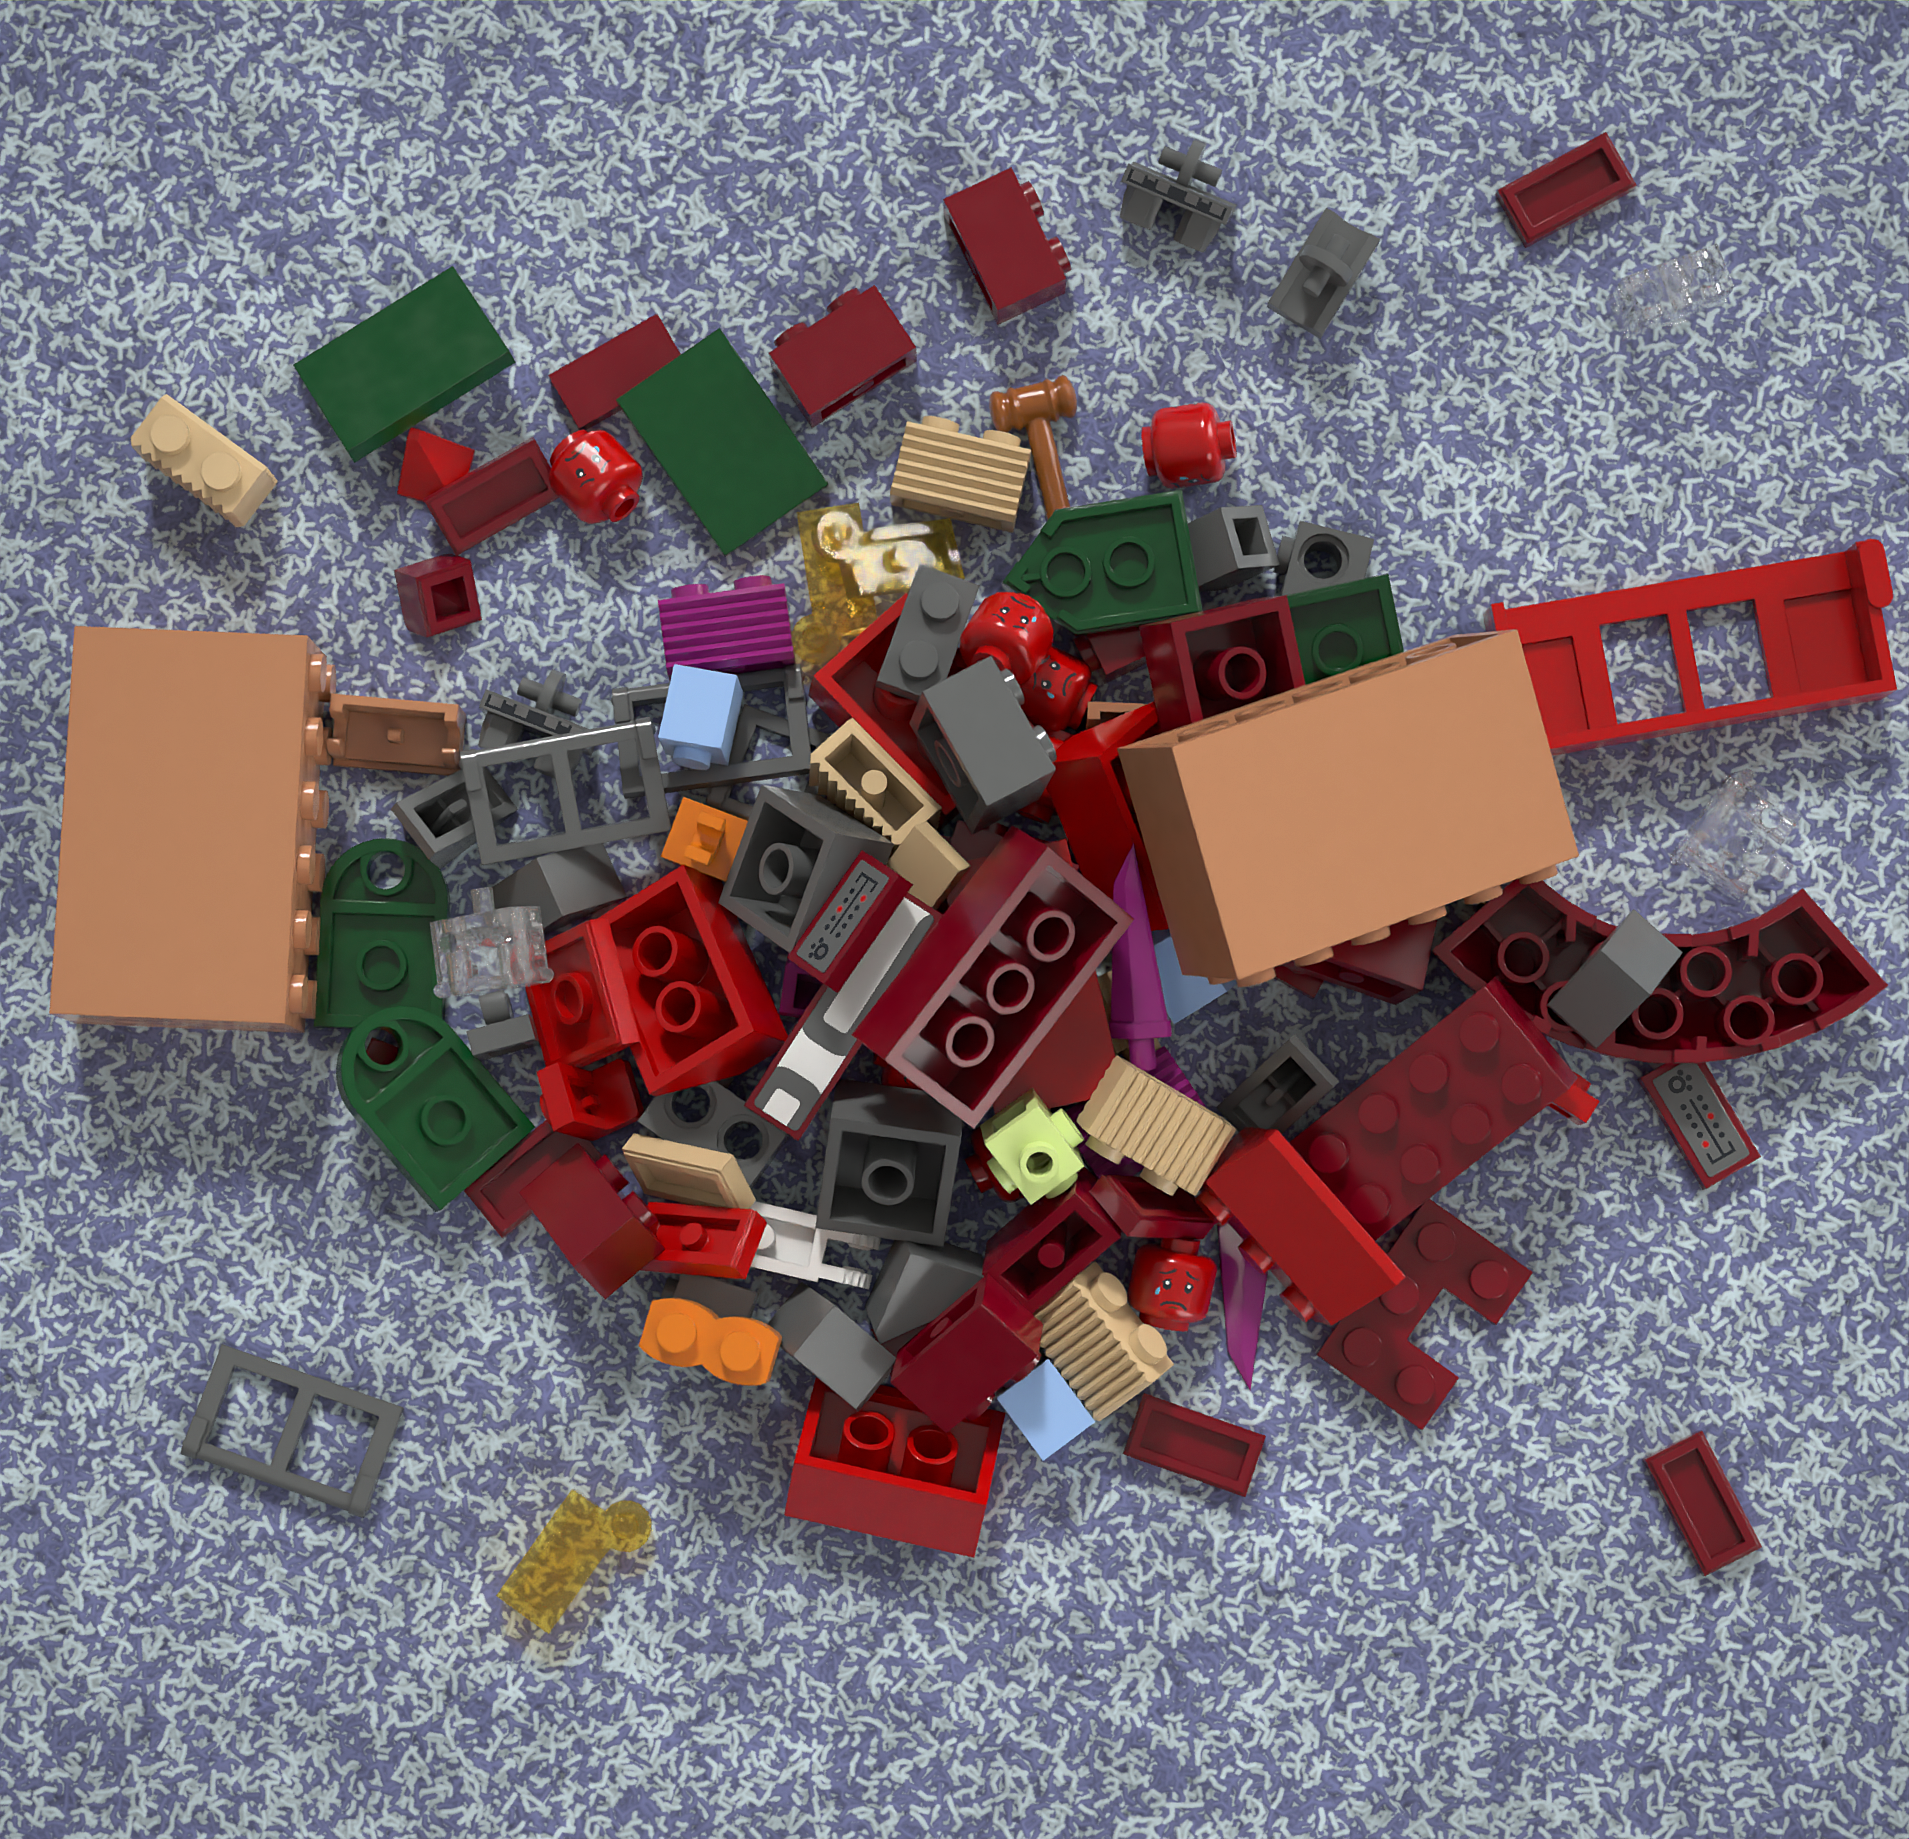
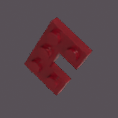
[1315,1199,1533,1430]

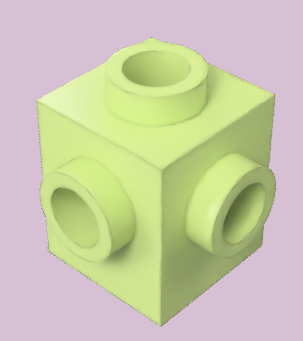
[980,1088,1084,1204]

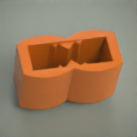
[639,1298,783,1386]

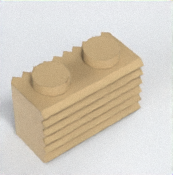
[130,394,278,527]
[890,416,1031,533]
[809,718,942,860]
[1077,1055,1236,1196]
[1033,1261,1174,1421]

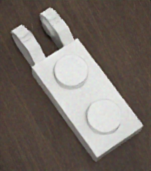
[749,1201,881,1289]

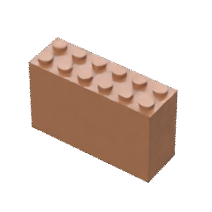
[49,626,336,1033]
[1117,629,1579,987]

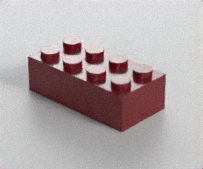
[1139,595,1305,733]
[852,825,1134,1129]
[1289,977,1578,1241]

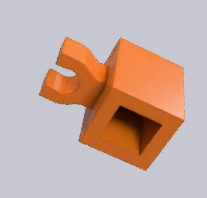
[660,797,748,883]

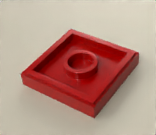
[517,917,641,1068]

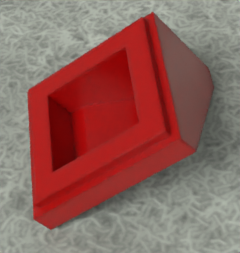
[397,427,476,502]

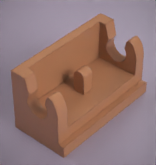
[327,693,466,776]

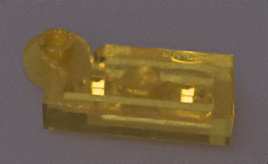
[792,503,877,665]
[811,511,965,600]
[496,1488,652,1634]

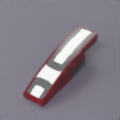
[744,892,943,1141]

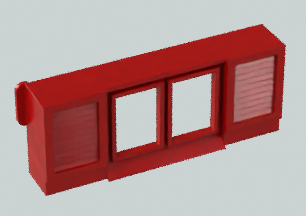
[1483,539,1897,756]

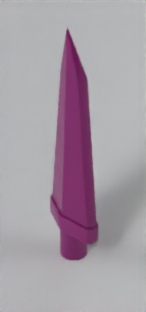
[1109,844,1172,1071]
[1217,1222,1268,1390]

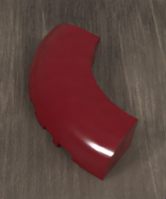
[1431,878,1889,1064]

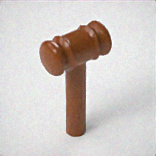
[989,375,1077,519]

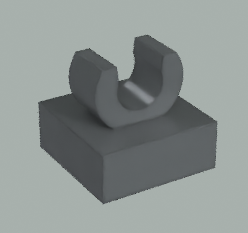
[466,990,540,1061]

